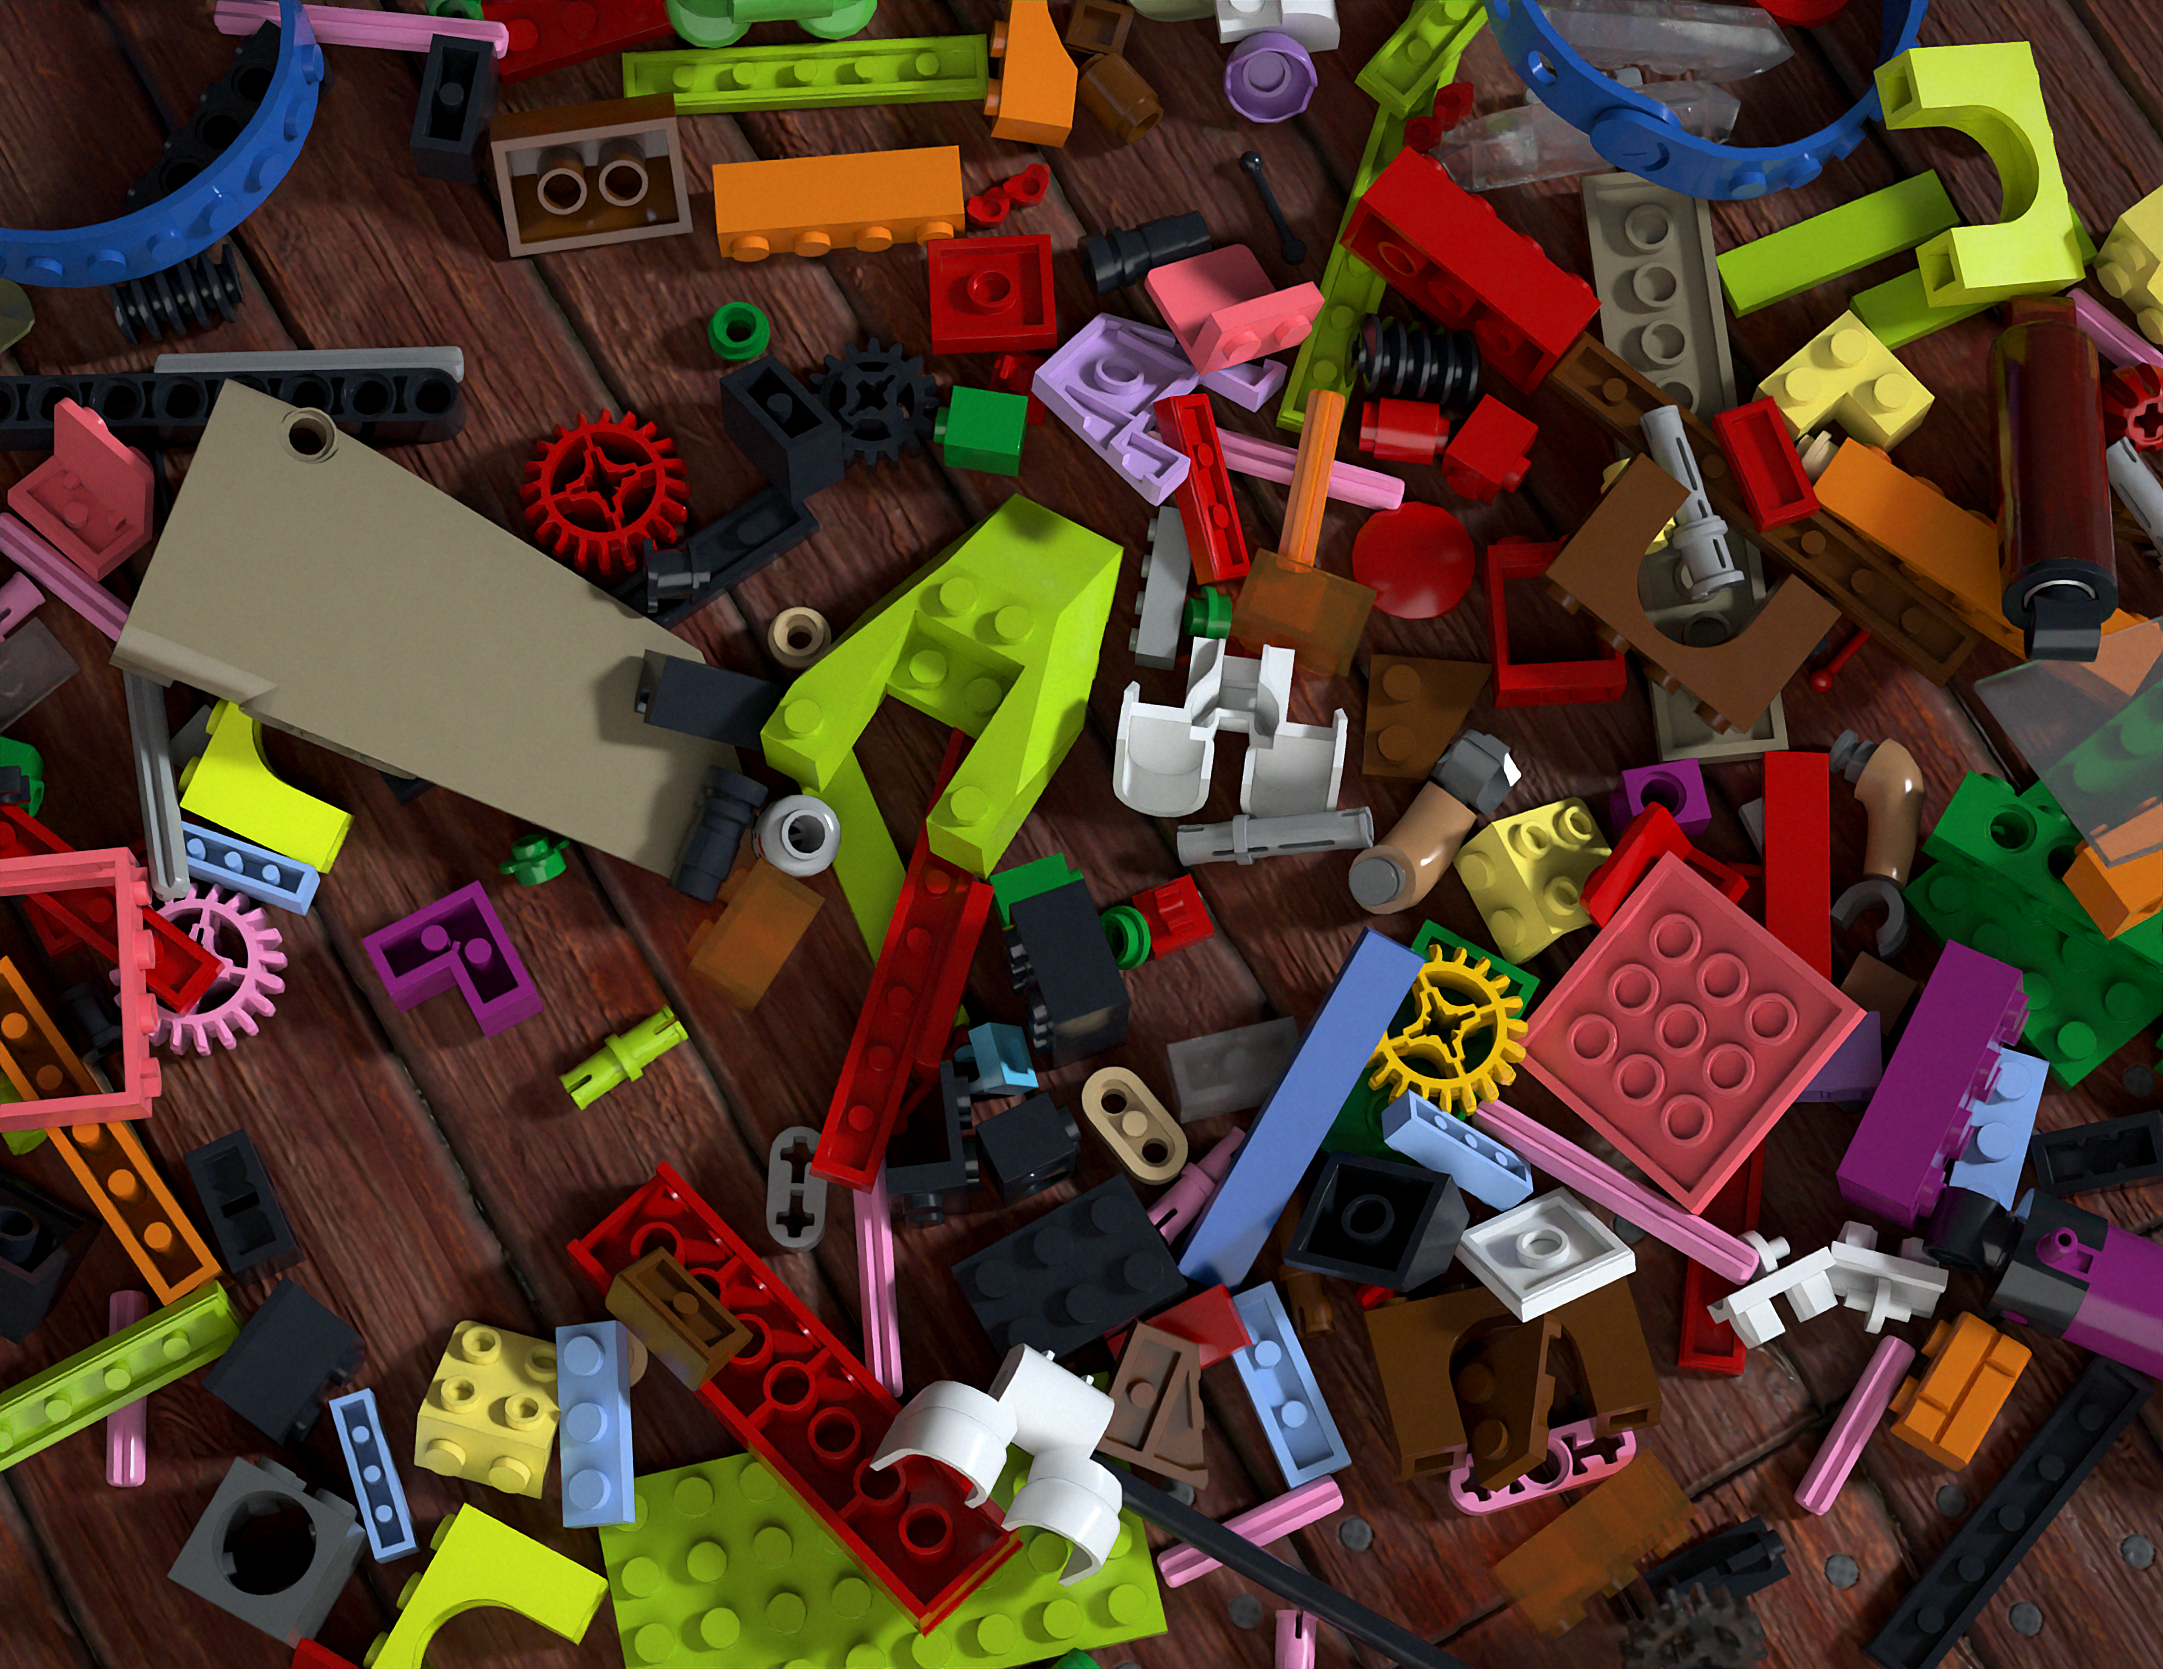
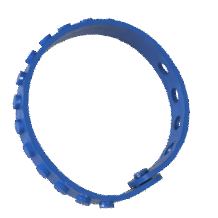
[0,0,324,288]
[1482,0,1929,201]

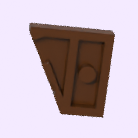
[1361,653,1492,786]
[1450,1313,1562,1493]
[1095,1318,1209,1490]

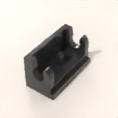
[634,649,783,753]

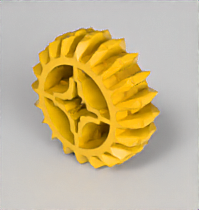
[1364,944,1528,1116]

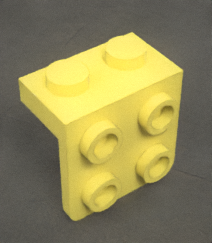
[1452,797,1612,966]
[414,1321,561,1499]

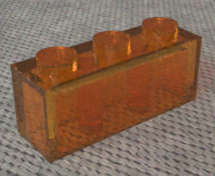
[1485,1448,1699,1640]

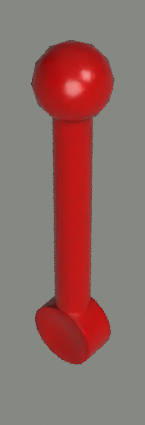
[1809,628,1871,693]
[891,1026,974,1136]

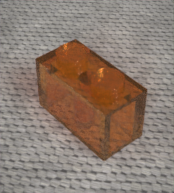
[1230,548,1377,677]
[684,857,825,1015]

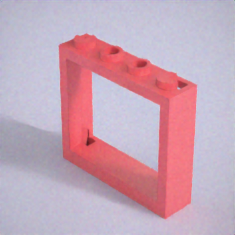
[0,847,162,1132]

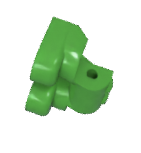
[663,0,877,49]

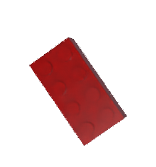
[1339,145,1602,398]

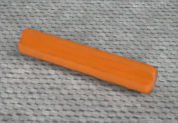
[1276,389,1345,575]

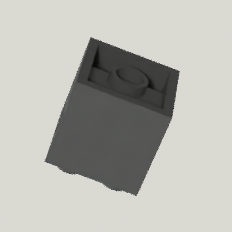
[167,1455,370,1650]

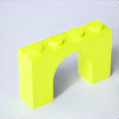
[1873,41,2086,308]
[178,698,356,874]
[363,1503,610,1669]

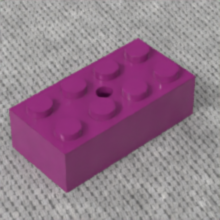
[1836,939,2030,1232]

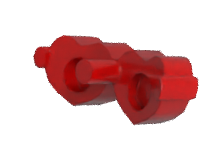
[1402,81,1474,155]
[966,163,1051,228]

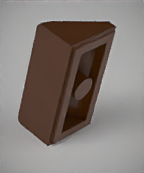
[605,1246,753,1392]

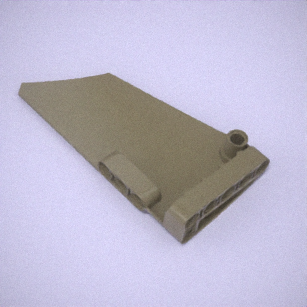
[109,378,778,907]

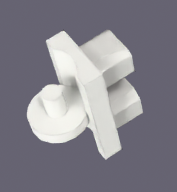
[1824,1221,1949,1334]
[1707,1230,1838,1349]

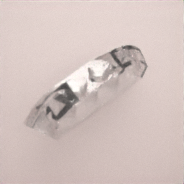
[1486,0,1795,83]
[1437,81,1741,192]

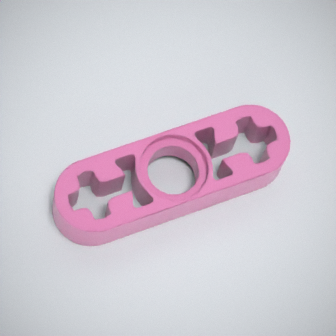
[1447,1419,1636,1516]

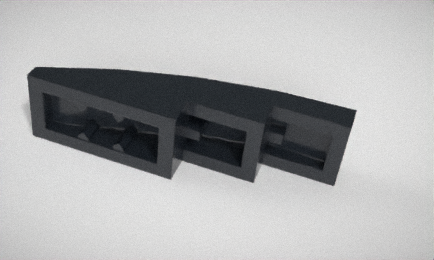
[2030,1109,2163,1199]

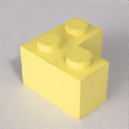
[2092,185,2163,346]
[1751,310,1935,454]

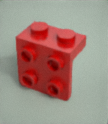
[1579,801,1749,932]

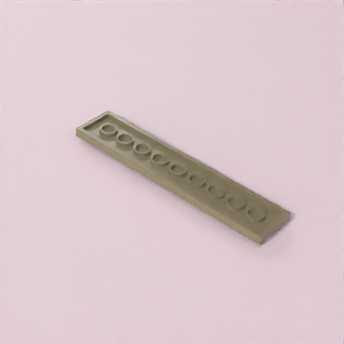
[1578,172,1789,765]

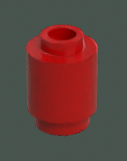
[1358,397,1450,466]

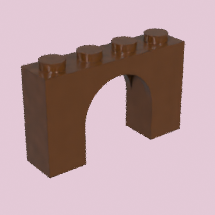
[1538,452,1842,736]
[1363,1275,1663,1482]

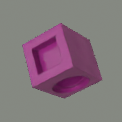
[1608,757,1712,838]

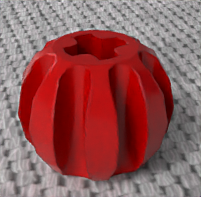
[2091,362,2163,454]

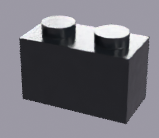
[409,33,501,185]
[719,354,844,505]

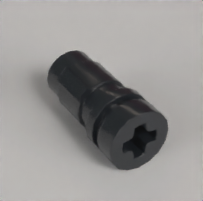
[1077,210,1212,296]
[666,765,769,906]

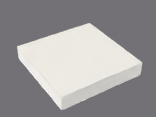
[1454,1186,1636,1323]

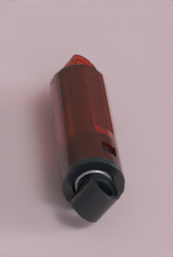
[1986,295,2118,662]

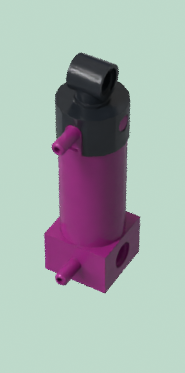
[1922,1186,2163,1381]

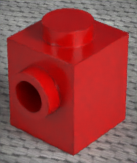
[1440,393,1539,506]

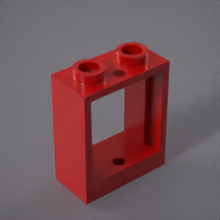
[1481,534,1627,709]

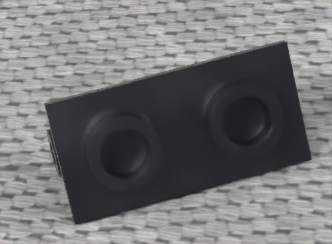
[1642,1515,1791,1634]

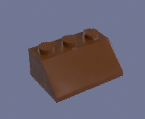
[490,91,694,257]

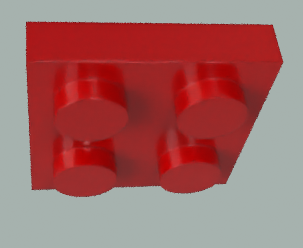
[927,234,1057,355]

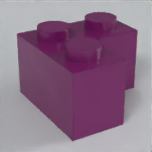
[362,880,545,1039]

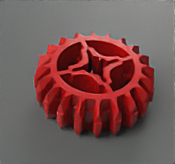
[520,407,691,577]

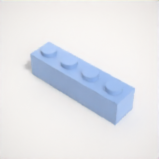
[181,821,320,916]
[1381,1090,1533,1213]
[329,1388,421,1564]

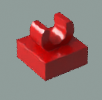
[987,351,1049,427]
[1131,874,1215,960]

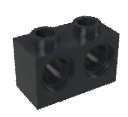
[975,1091,1082,1209]
[182,1128,306,1287]

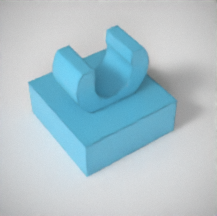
[954,1022,1039,1096]

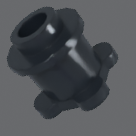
[641,537,710,613]

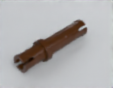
[1275,1171,1336,1340]

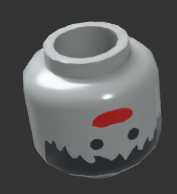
[751,794,841,879]

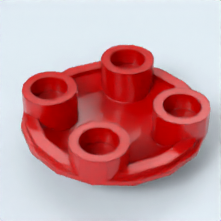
[1351,501,1476,620]

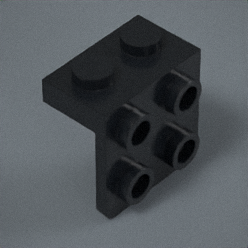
[885,1059,980,1229]

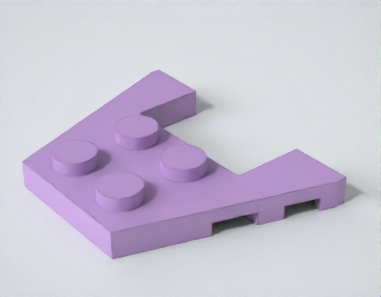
[1031,312,1287,506]

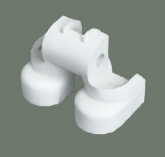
[1113,637,1348,819]
[870,1343,1122,1587]

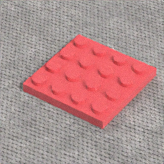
[1512,850,1867,1216]

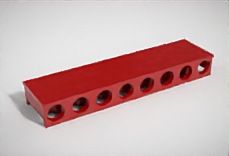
[566,1160,1024,1638]

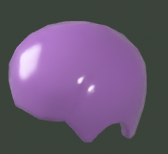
[1223,31,1318,123]

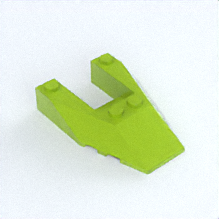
[760,493,1124,881]

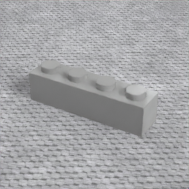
[1128,506,1192,671]

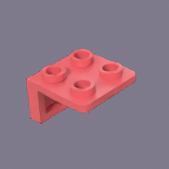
[1144,244,1325,376]
[8,397,155,583]

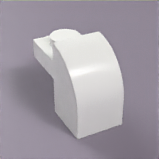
[1213,0,1340,53]

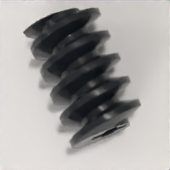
[108,243,246,347]
[1344,312,1481,409]

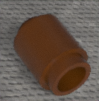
[1075,53,1164,144]

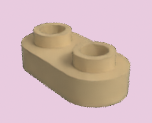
[1082,1067,1188,1185]

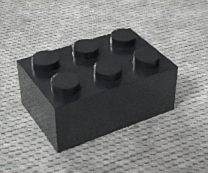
[1001,878,1130,1070]
[950,1172,1188,1368]

